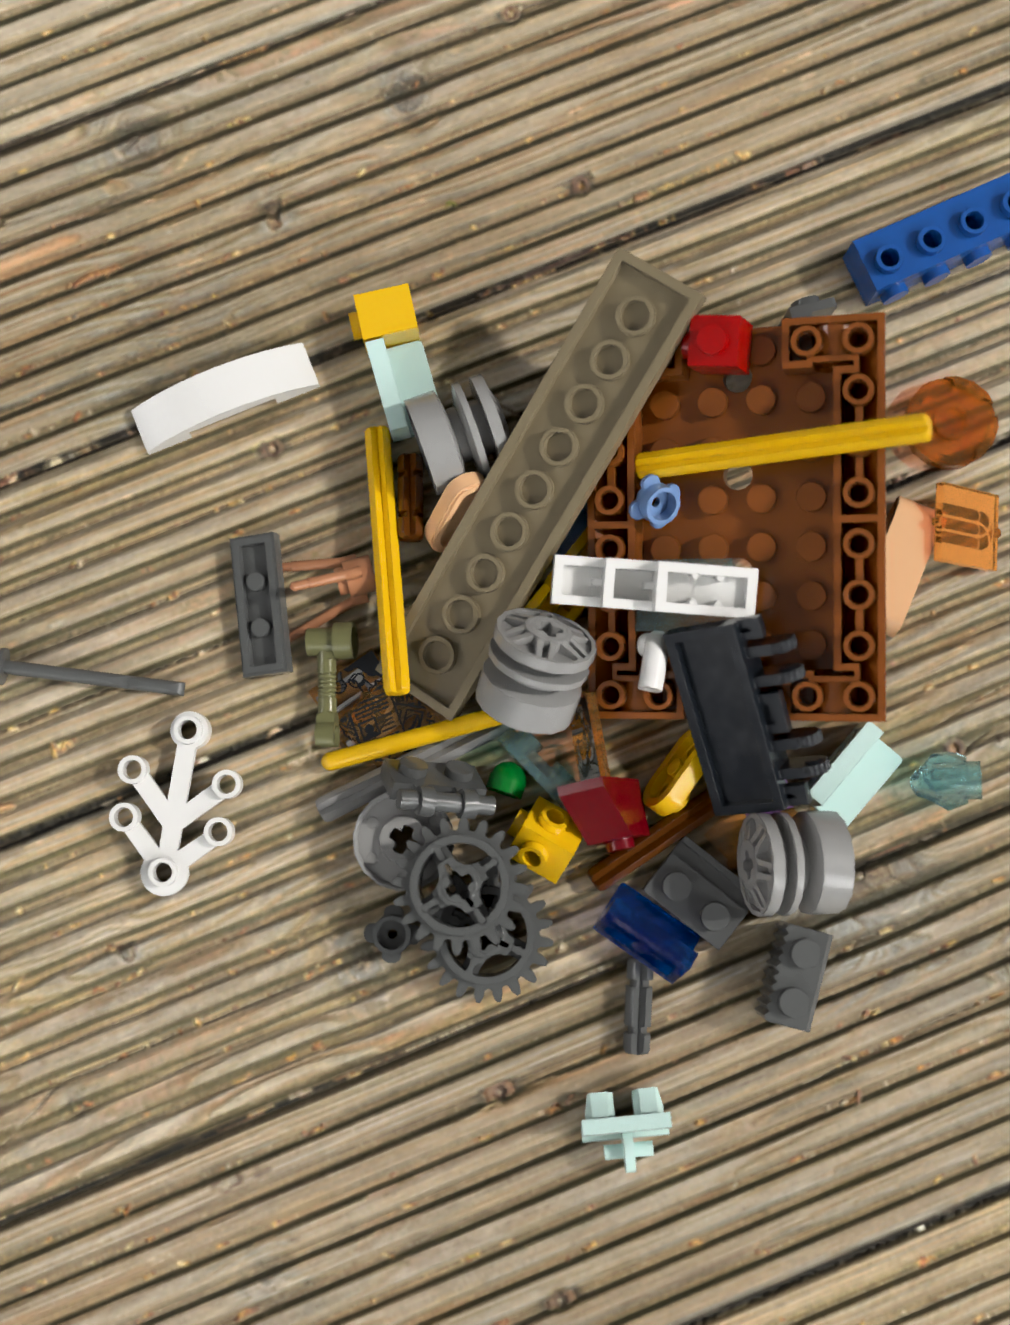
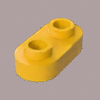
[643,729,703,816]

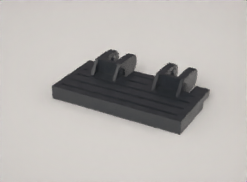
[663,614,831,816]

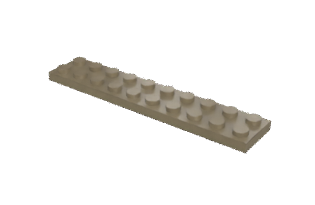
[375,247,707,721]

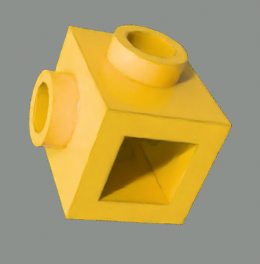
[507,796,583,884]

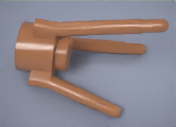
[282,553,376,643]

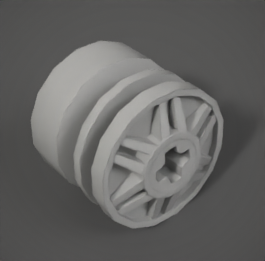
[404,374,510,496]
[476,608,596,734]
[737,811,855,917]

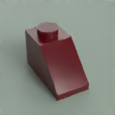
[557,776,650,853]

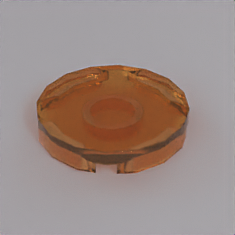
[904,376,999,470]

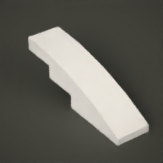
[550,554,759,618]

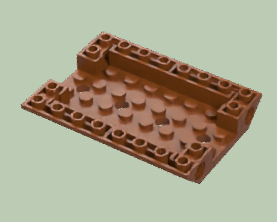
[587,312,886,722]

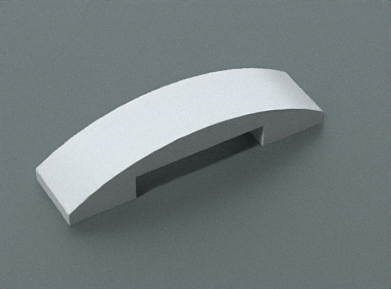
[131,343,320,455]

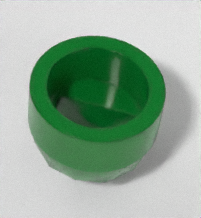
[486,762,526,800]

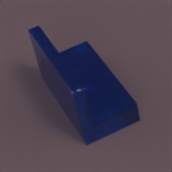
[592,883,700,984]

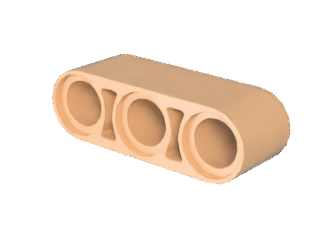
[886,496,944,638]

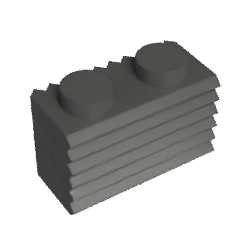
[754,921,833,1032]

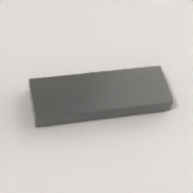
[230,532,293,679]

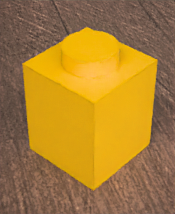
[348,283,420,354]

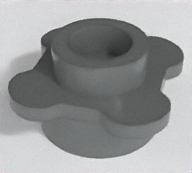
[364,905,420,963]

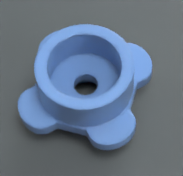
[629,474,680,529]

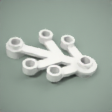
[109,711,243,896]

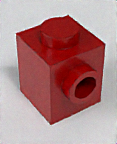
[681,315,753,375]

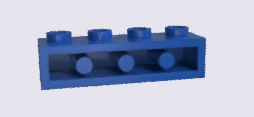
[842,173,1010,306]

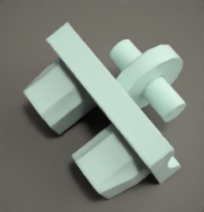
[581,1087,672,1173]

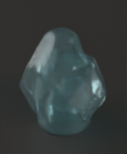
[910,751,983,811]

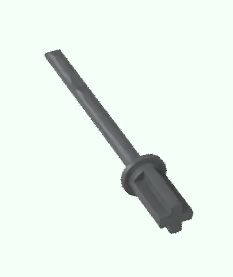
[0,648,186,696]

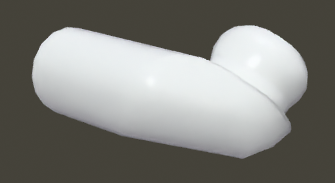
[637,630,669,693]

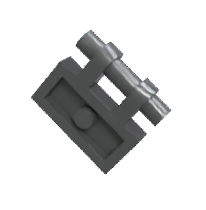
[380,756,496,819]

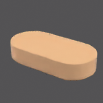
[424,472,485,553]

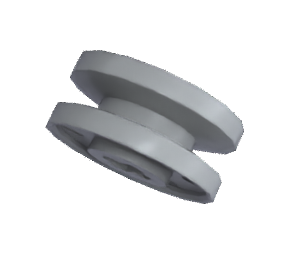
[353,792,454,891]

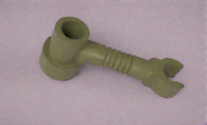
[305,621,359,748]

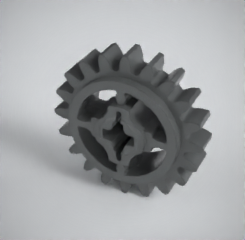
[391,818,530,955]
[420,872,554,1003]

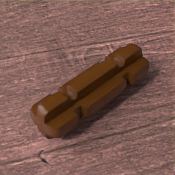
[398,453,424,543]

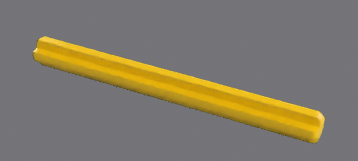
[635,413,932,479]
[364,425,410,696]

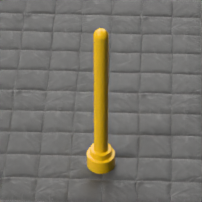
[321,710,502,771]

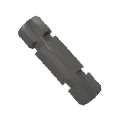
[623,957,654,1055]

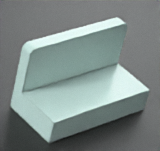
[365,338,437,443]
[808,722,902,827]

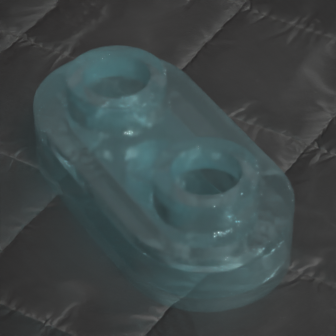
[497,727,576,809]

